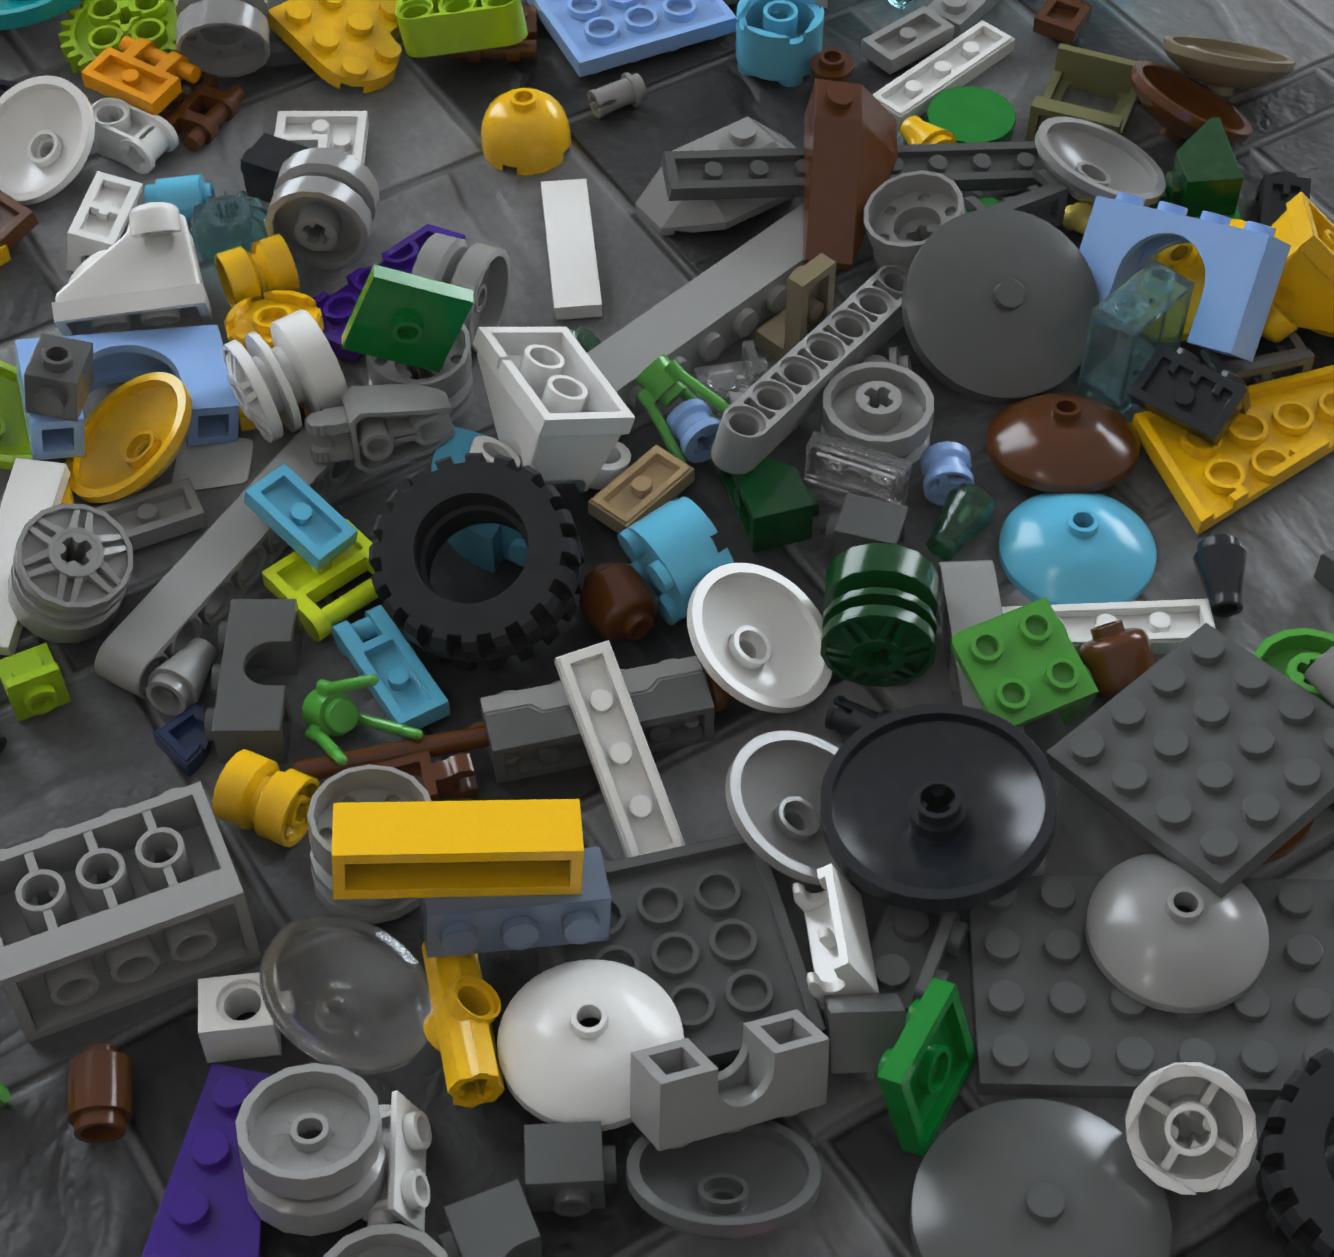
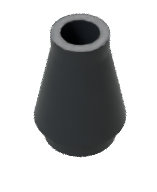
[1193,534,1247,617]

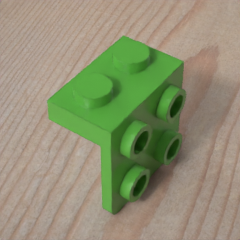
[950,597,1099,727]

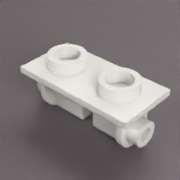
[362,1090,432,1232]

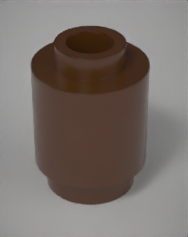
[68,1044,132,1143]

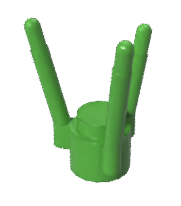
[635,354,730,464]
[302,674,423,766]

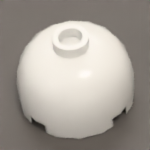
[1125,1062,1257,1195]

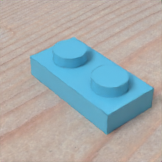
[244,463,358,571]

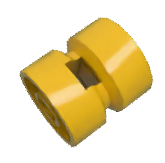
[214,234,300,309]
[212,749,321,848]

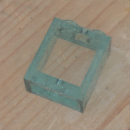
[1076,259,1194,414]

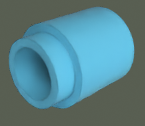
[144,174,217,223]

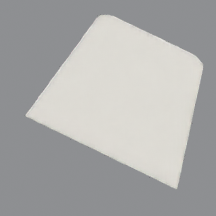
[172,437,254,491]

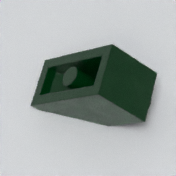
[1165,117,1243,217]
[720,456,819,553]

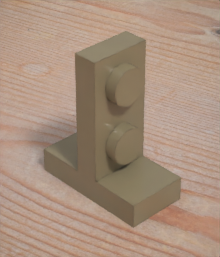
[755,253,836,361]

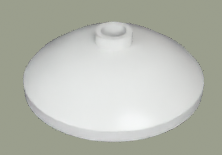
[0,75,95,205]
[687,563,833,713]
[497,959,684,1131]

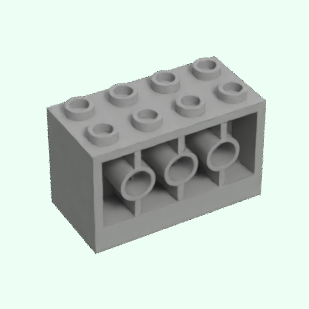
[0,782,261,1043]

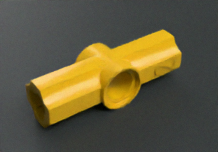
[421,941,505,1108]

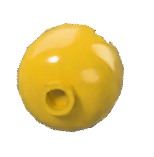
[481,88,571,176]

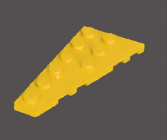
[1132,365,1334,535]

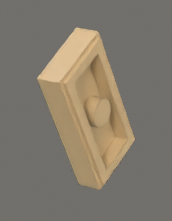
[588,444,695,534]

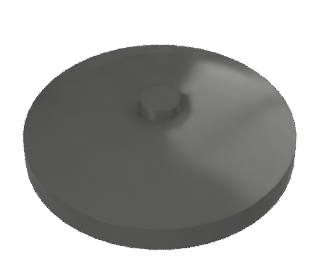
[901,208,1099,404]
[909,1098,1172,1257]

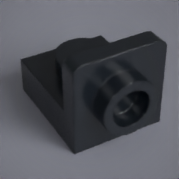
[1255,171,1311,226]

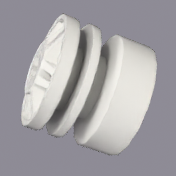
[222,309,348,443]

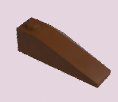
[803,78,898,270]

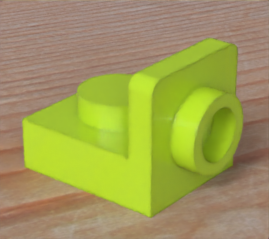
[0,643,71,722]

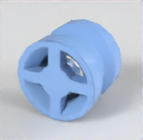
[666,398,721,463]
[920,441,975,506]

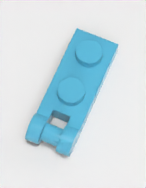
[331,605,450,738]

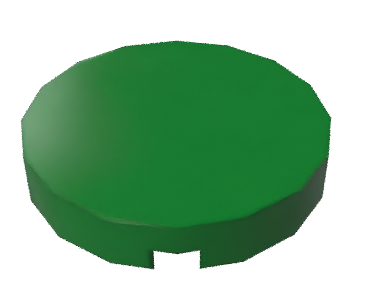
[926,86,1016,143]

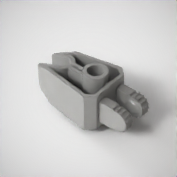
[305,383,455,474]

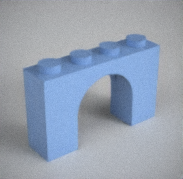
[1079,191,1291,362]
[15,324,239,460]

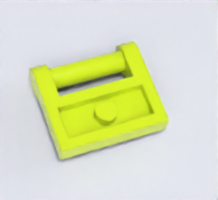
[261,519,378,642]

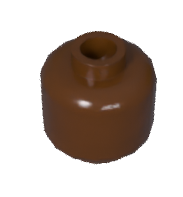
[579,563,659,642]
[1078,620,1156,702]

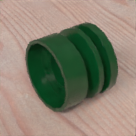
[820,543,939,687]

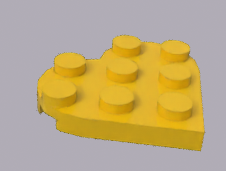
[267,0,402,93]

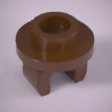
[810,48,854,82]

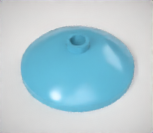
[998,492,1157,605]

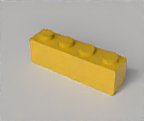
[332,799,584,900]

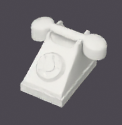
[52,202,214,336]
[469,326,636,492]

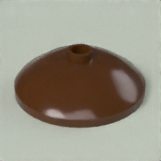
[1130,60,1252,145]
[986,393,1140,494]

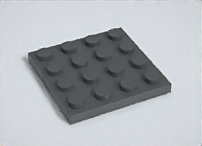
[1046,623,1334,898]
[547,834,826,1066]

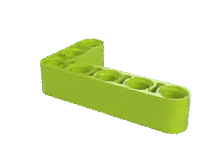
[395,0,528,58]

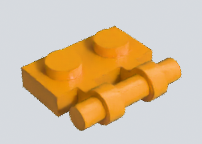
[81,36,201,115]

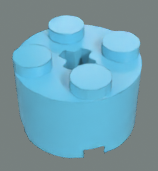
[736,0,824,87]
[617,496,734,625]

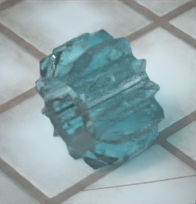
[190,190,268,260]

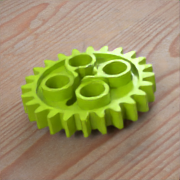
[58,0,178,73]

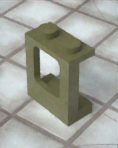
[1026,43,1139,141]

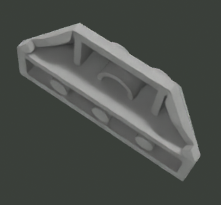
[635,116,796,236]

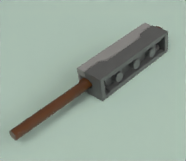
[294,656,732,784]

